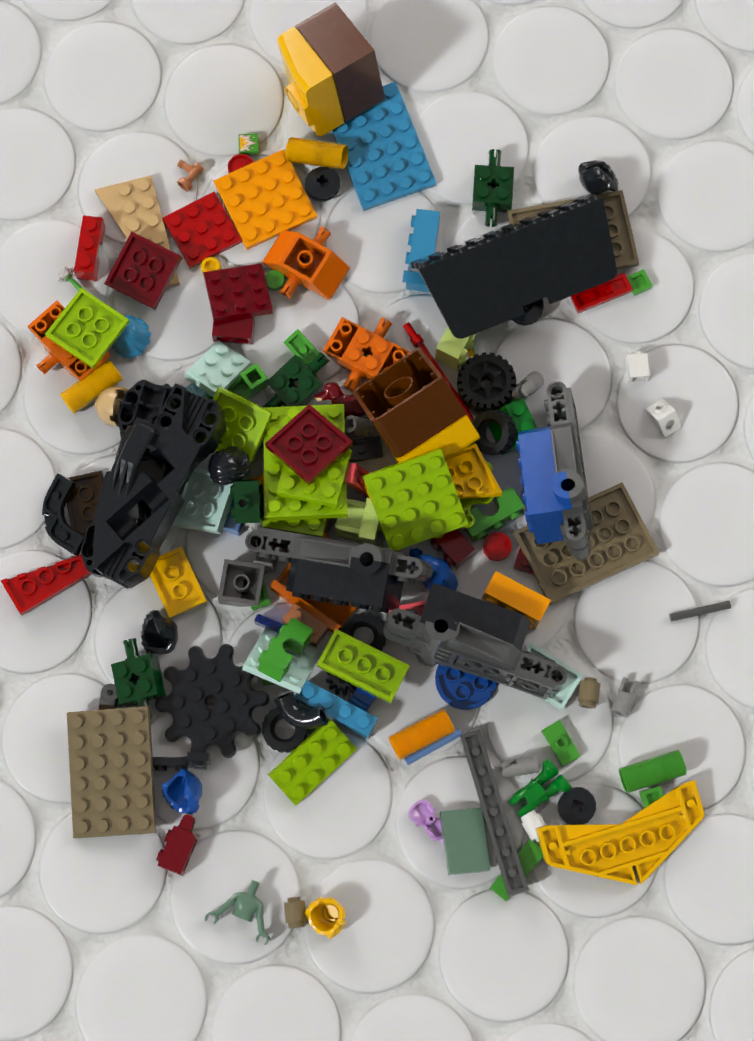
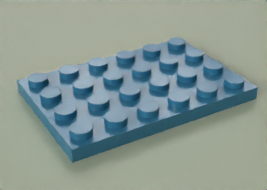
[332,82,436,211]

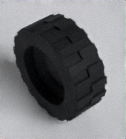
[472,410,517,455]
[341,613,386,651]
[262,707,308,753]

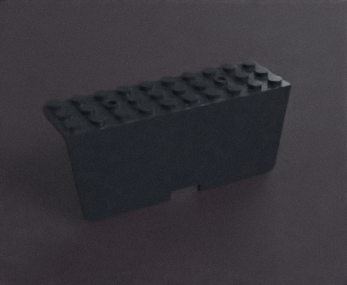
[408,195,617,339]

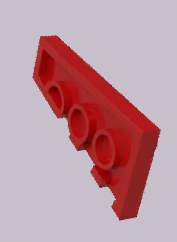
[0,555,91,616]

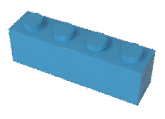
[403,209,440,292]
[295,680,378,739]

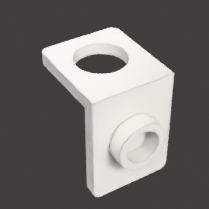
[646,399,681,437]

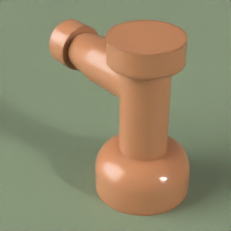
[177,160,204,192]

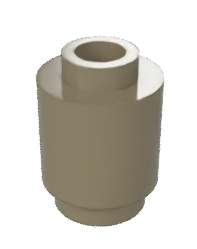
[578,677,601,709]
[284,897,307,928]

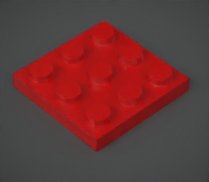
[163,191,242,269]

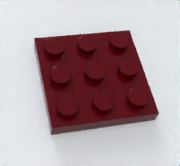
[104,232,183,310]
[203,263,273,323]
[265,404,353,485]

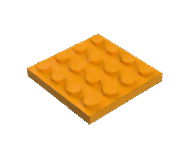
[213,149,317,250]

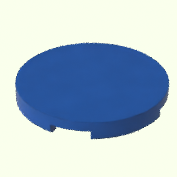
[435,665,497,710]

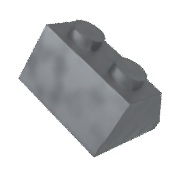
[218,559,265,607]

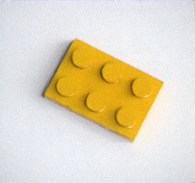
[150,546,207,619]

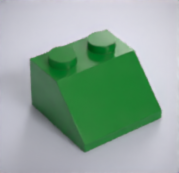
[488,398,537,455]

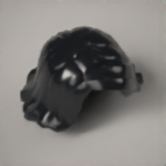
[578,160,619,195]
[208,446,251,485]
[141,610,178,654]

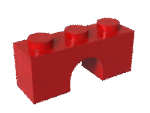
[74,215,106,281]

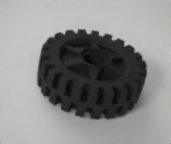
[457,352,516,413]

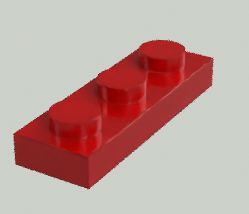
[570,272,633,314]

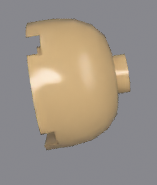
[95,387,128,427]

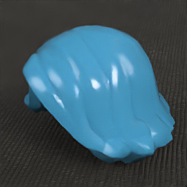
[112,315,151,359]

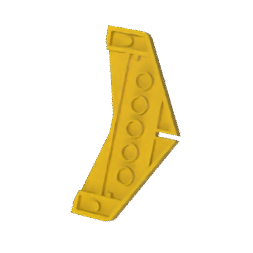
[535,780,704,886]

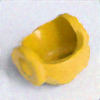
[305,897,346,939]

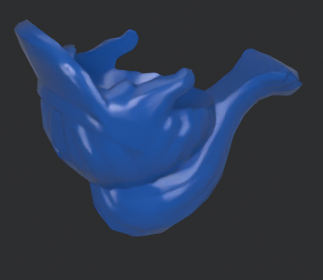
[409,548,458,591]

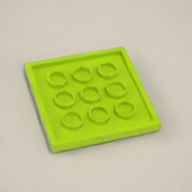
[363,447,469,551]

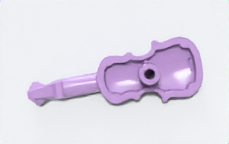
[408,800,444,845]

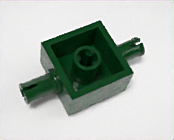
[472,149,514,227]
[262,352,330,408]
[230,480,264,524]
[111,638,166,720]

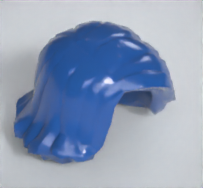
[161,769,202,815]

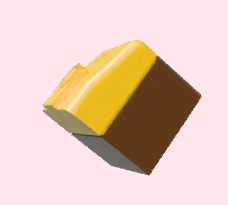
[277,3,385,136]
[353,347,481,463]

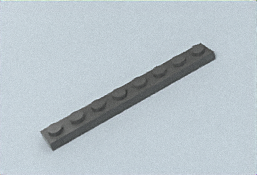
[460,729,529,897]

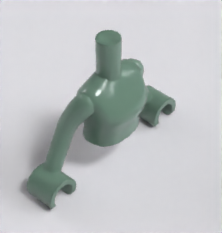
[205,880,270,945]

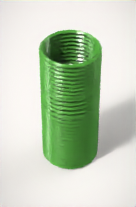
[619,749,687,793]

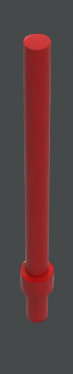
[403,322,475,422]

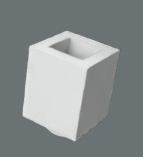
[625,351,650,383]

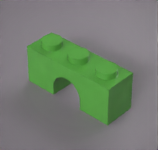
[463,486,525,541]
[258,617,314,682]

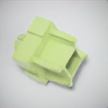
[335,498,384,546]

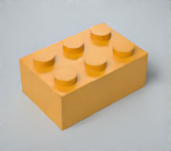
[482,571,551,630]

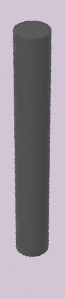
[669,601,731,622]

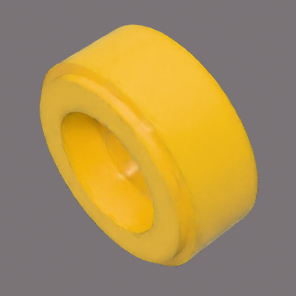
[201,257,221,273]

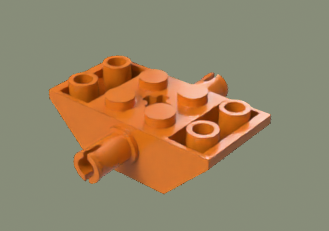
[262,227,350,301]
[27,300,111,382]
[323,317,410,392]

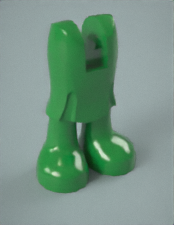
[508,758,572,817]

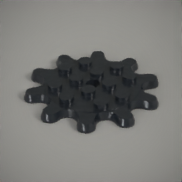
[155,644,270,758]

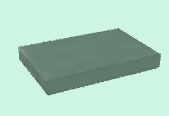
[440,808,491,875]

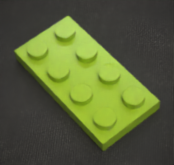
[317,629,410,703]
[267,718,357,806]

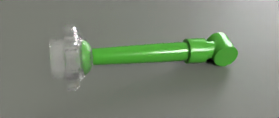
[58,267,85,291]

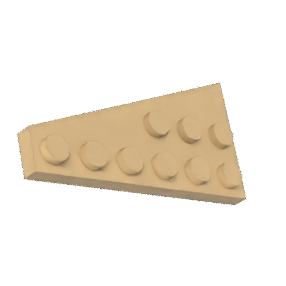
[94,175,180,288]

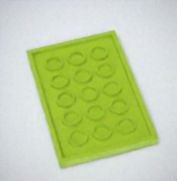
[263,404,348,521]

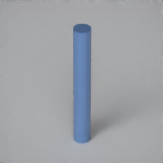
[404,728,462,765]

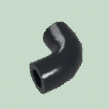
[274,692,328,730]

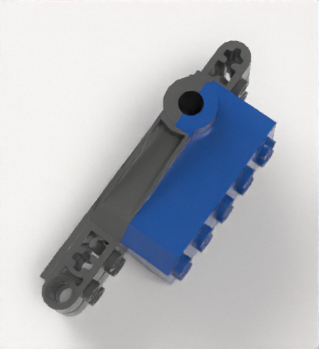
[516,381,594,560]

